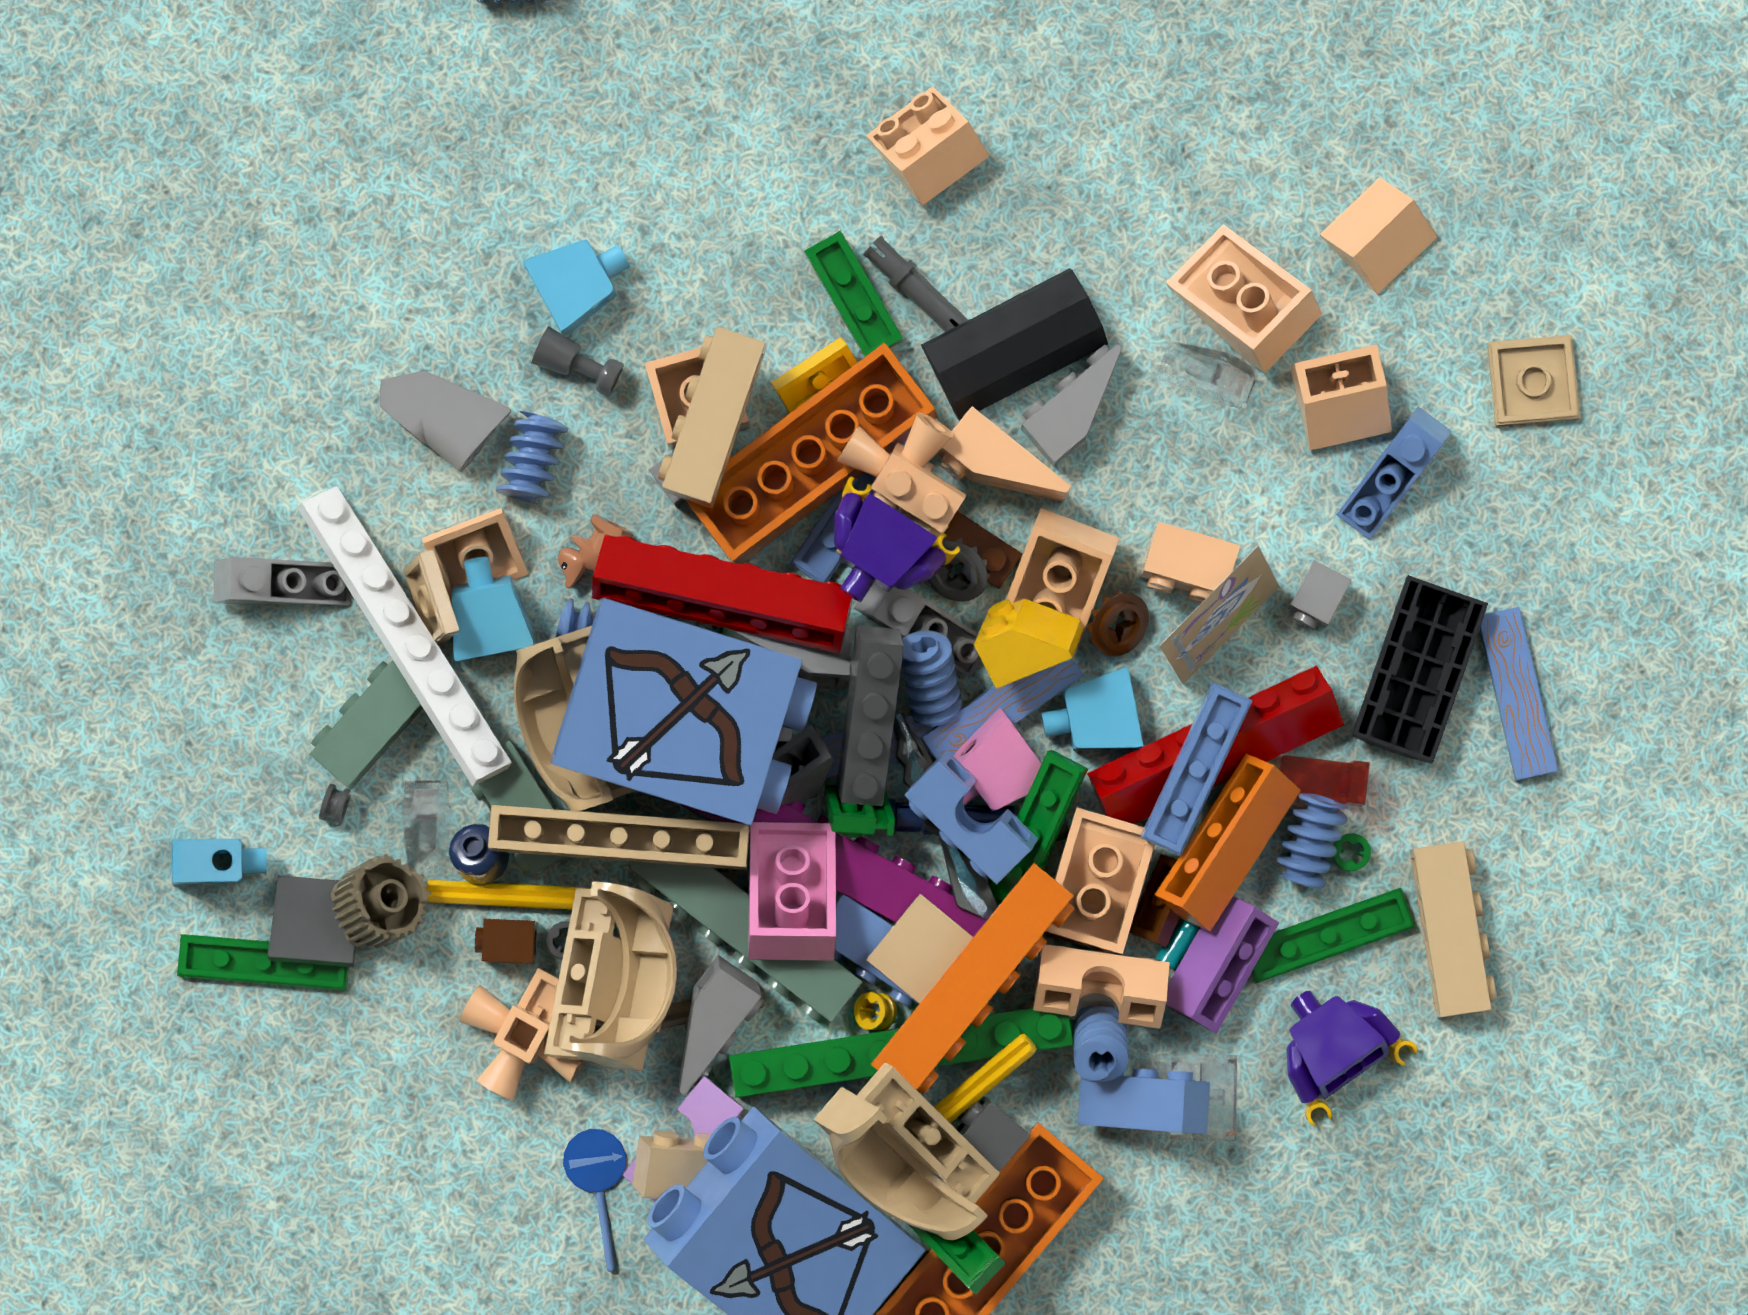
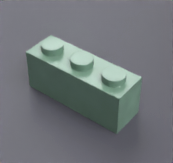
[309,660,423,790]
[466,740,566,876]

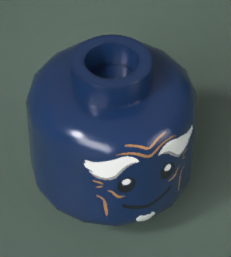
[449,824,509,885]

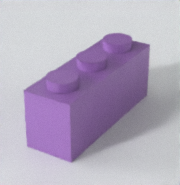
[1166,896,1279,1034]

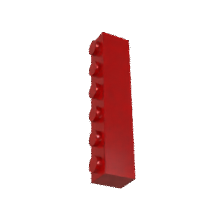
[592,534,853,654]
[1087,665,1344,824]

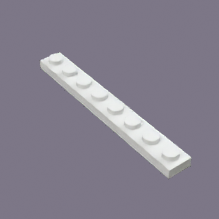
[298,486,512,786]

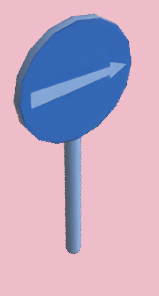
[563,1129,626,1272]

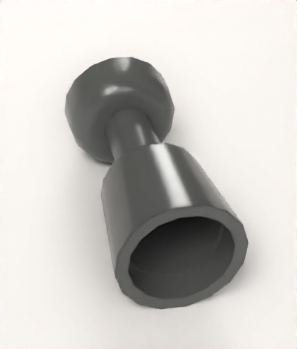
[531,326,624,397]

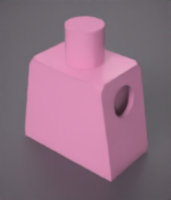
[954,708,1042,811]

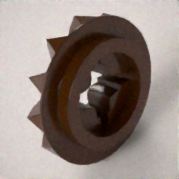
[1086,590,1149,657]

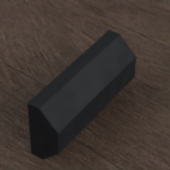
[921,268,1108,421]
[1351,575,1488,764]

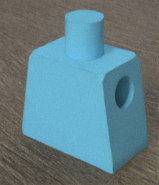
[523,239,630,336]
[452,557,535,661]
[1041,667,1143,751]
[171,839,267,885]

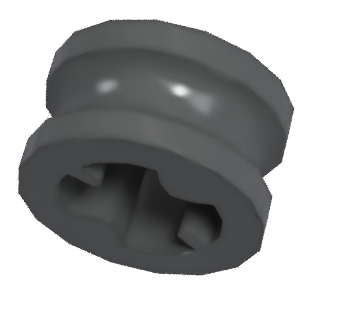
[319,784,352,826]
[546,921,570,959]

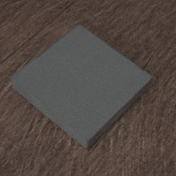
[268,875,356,967]

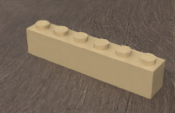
[488,805,750,870]

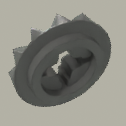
[928,538,990,602]

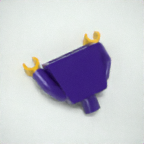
[834,477,960,602]
[1286,991,1418,1127]

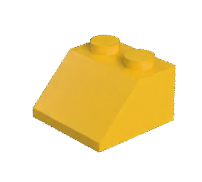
[974,598,1084,689]

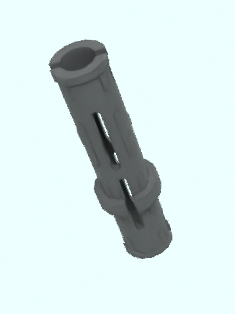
[863,235,970,332]

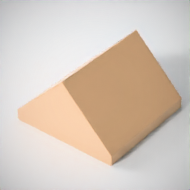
[1320,177,1438,295]
[422,508,529,604]

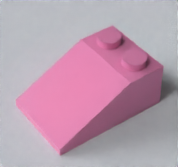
[748,822,836,961]

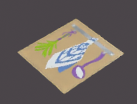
[1159,545,1280,685]

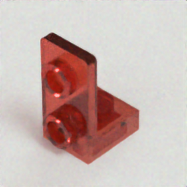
[1279,755,1370,807]

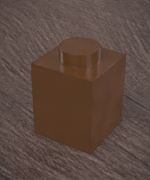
[475,919,538,964]

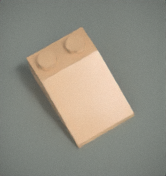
[1166,224,1322,373]
[939,406,1071,502]
[1006,508,1120,659]
[1043,807,1155,955]

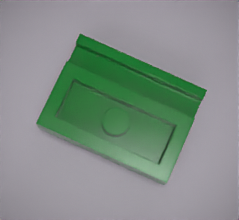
[823,785,895,838]

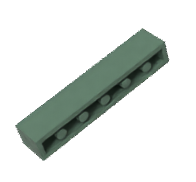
[629,862,863,1024]

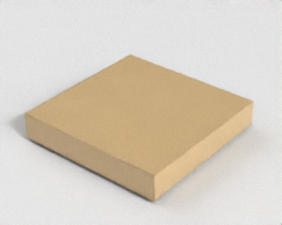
[1487,335,1580,427]
[403,550,459,646]
[866,894,973,1004]

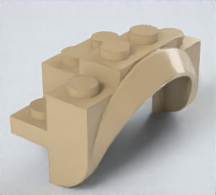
[514,625,637,811]
[544,881,677,1071]
[813,1062,1000,1240]

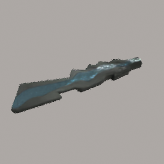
[893,712,998,920]

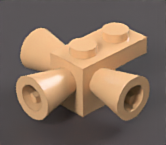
[836,413,966,533]
[459,968,586,1101]

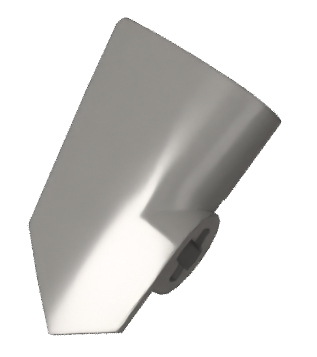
[380,371,511,472]

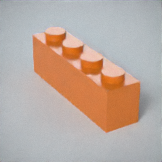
[1155,754,1301,932]

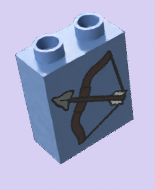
[550,598,817,825]
[643,1106,926,1315]

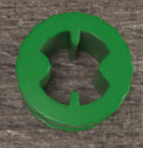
[1332,833,1371,872]

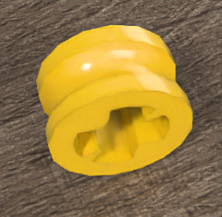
[854,992,897,1031]

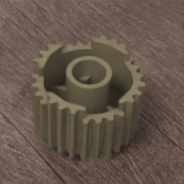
[331,854,431,949]

